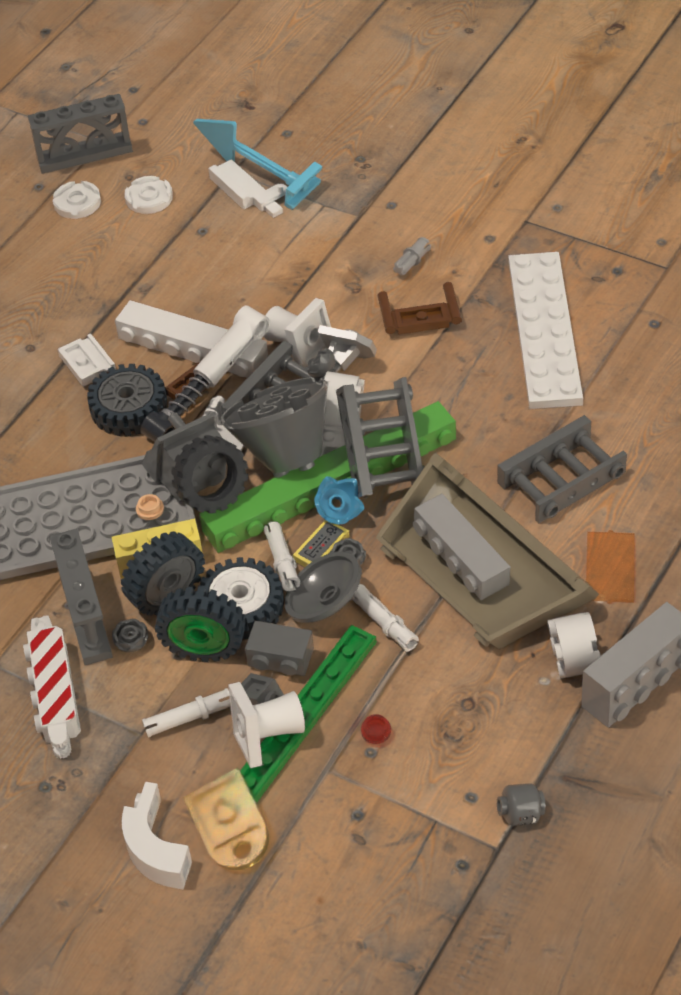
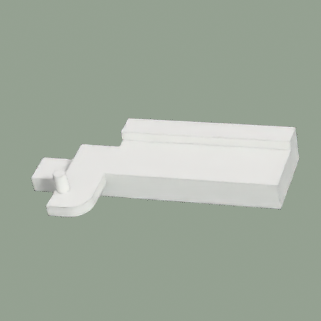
[208,159,287,218]

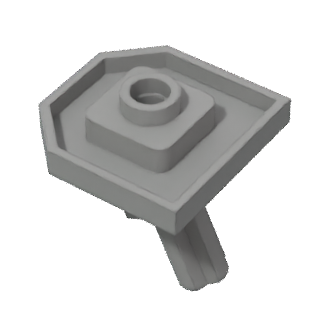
[318,325,377,373]

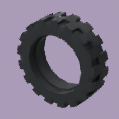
[171,435,248,513]

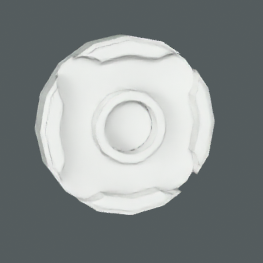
[125,176,173,214]
[53,181,101,219]

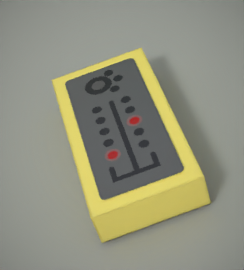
[293,520,350,567]

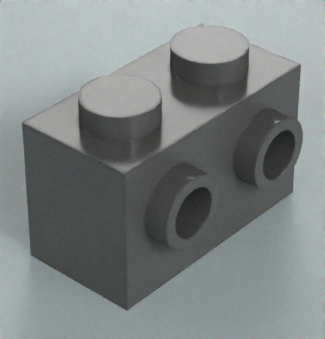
[245,621,314,676]

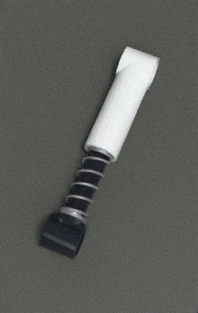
[141,306,270,442]

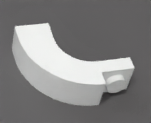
[122,782,192,890]

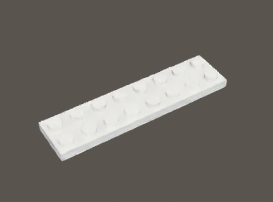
[509,252,583,409]

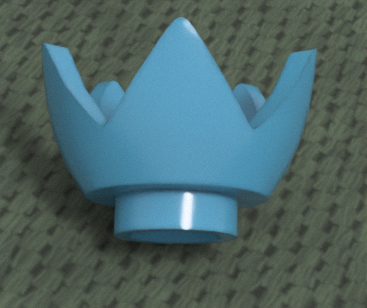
[314,476,364,525]

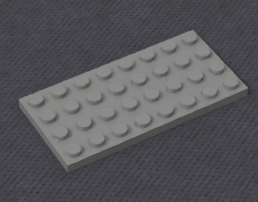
[0,455,198,580]

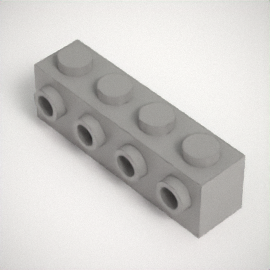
[413,494,511,600]

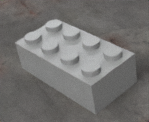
[582,602,681,728]

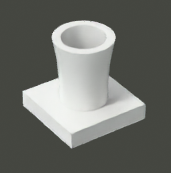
[264,298,331,367]
[228,682,305,768]

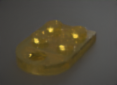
[183,768,269,870]

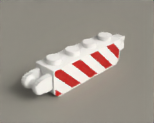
[23,616,81,759]

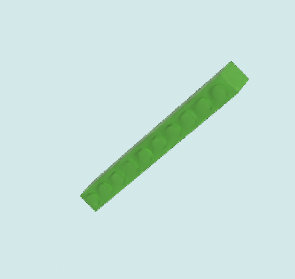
[199,401,456,553]

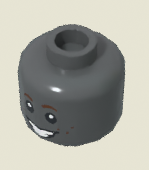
[496,783,546,826]

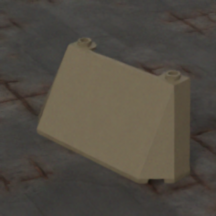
[376,452,599,649]

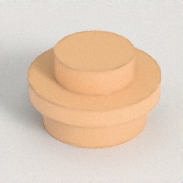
[136,494,164,520]

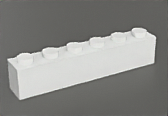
[115,300,268,378]

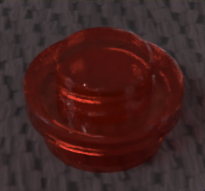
[361,714,391,744]

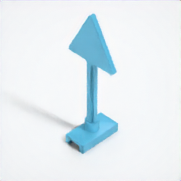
[193,119,322,210]

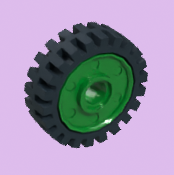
[155,587,245,662]

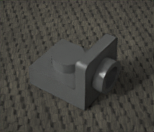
[241,673,284,705]

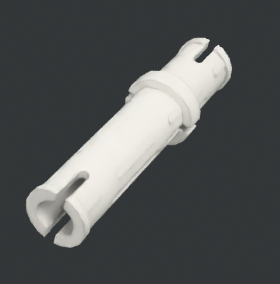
[264,522,300,591]
[352,584,419,652]
[142,688,231,738]

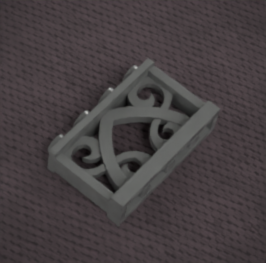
[28,94,133,174]

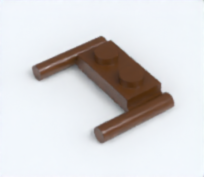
[377,282,462,335]

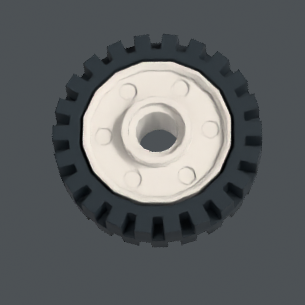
[197,557,284,640]

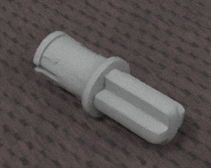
[393,237,431,276]

